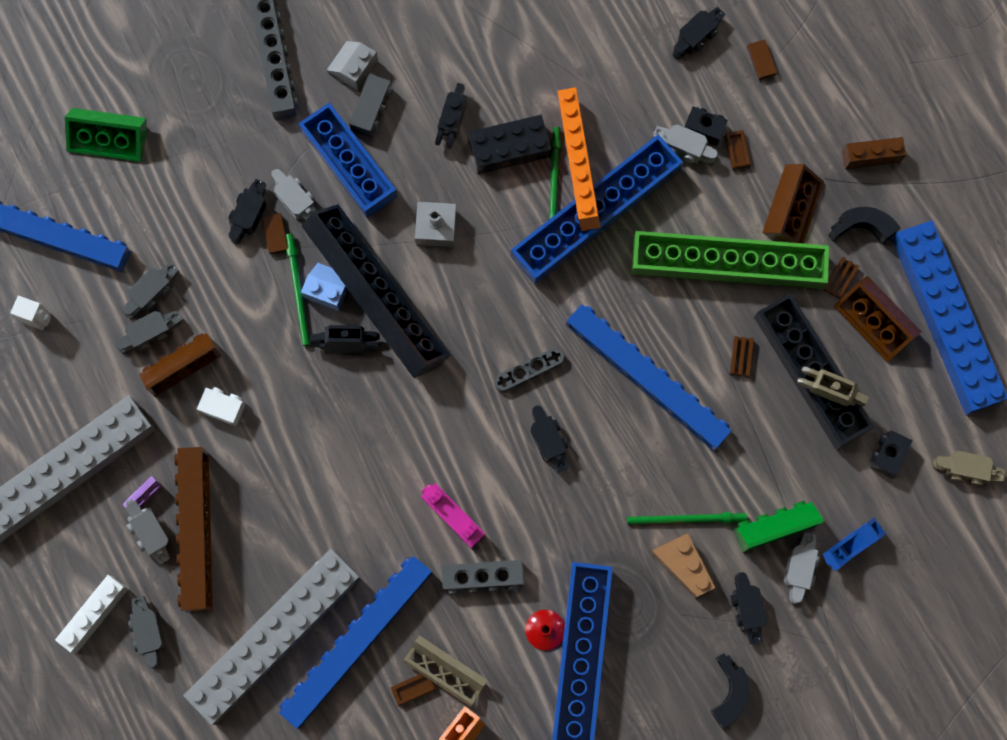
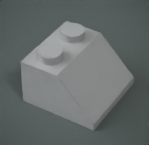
[326,41,378,90]

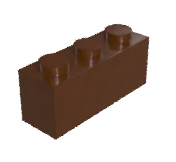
[842,137,906,169]

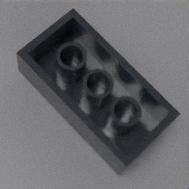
[468,114,551,174]

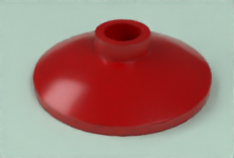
[525,610,565,650]

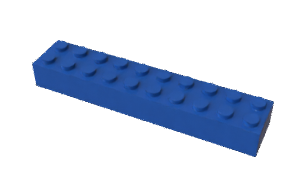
[510,134,683,285]
[891,220,1007,416]
[552,562,613,740]

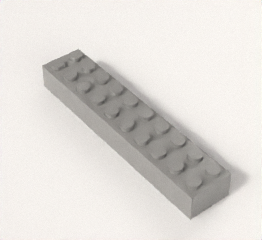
[0,395,156,543]
[183,548,361,725]

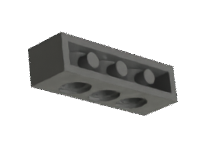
[441,560,524,594]

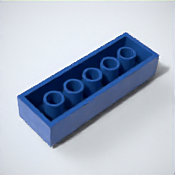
[298,102,397,218]

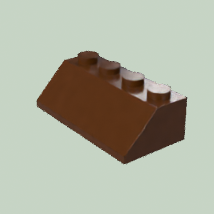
[762,164,824,244]
[834,275,922,362]
[139,333,222,397]

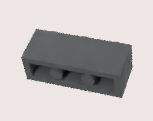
[349,74,393,138]

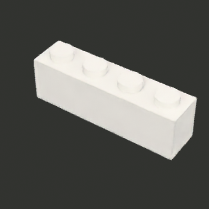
[55,575,129,653]

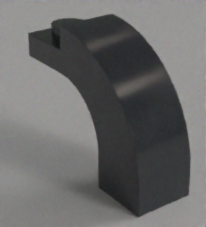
[828,207,901,244]
[710,653,749,728]

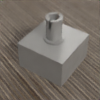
[415,202,456,247]

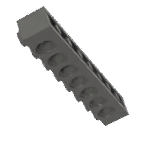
[250,0,299,119]

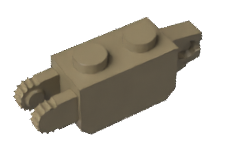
[797,367,869,407]
[932,451,1005,486]

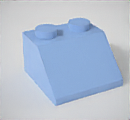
[301,263,348,311]

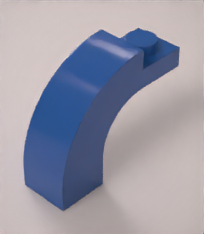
[823,518,886,571]

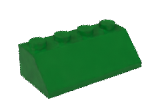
[65,108,147,162]
[734,501,824,553]

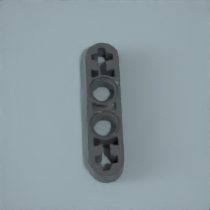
[494,348,564,392]

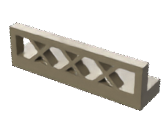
[403,635,487,707]

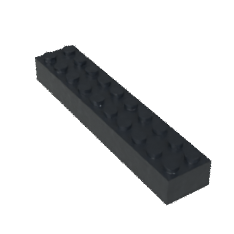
[301,204,451,378]

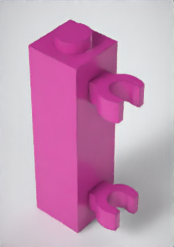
[421,483,486,550]

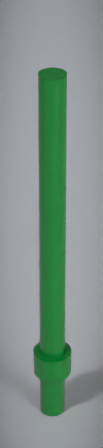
[549,127,562,219]
[286,233,310,346]
[627,512,747,525]

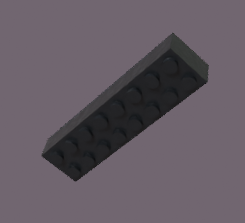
[754,293,874,450]

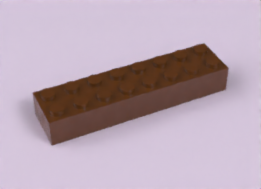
[174,447,213,613]

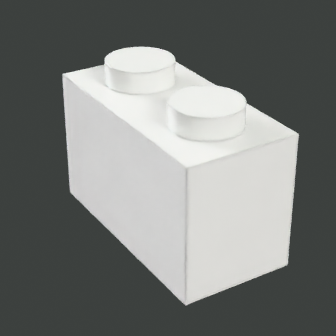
[10,296,51,330]
[197,387,245,426]

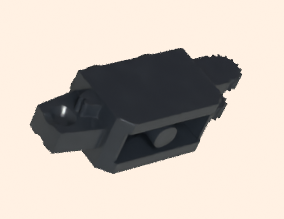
[672,7,725,59]
[435,83,467,149]
[228,179,267,245]
[310,325,380,355]
[530,405,569,473]
[730,572,767,645]

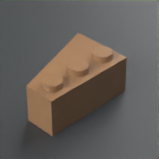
[650,533,715,599]

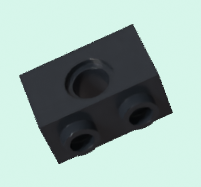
[684,106,728,146]
[870,430,913,478]

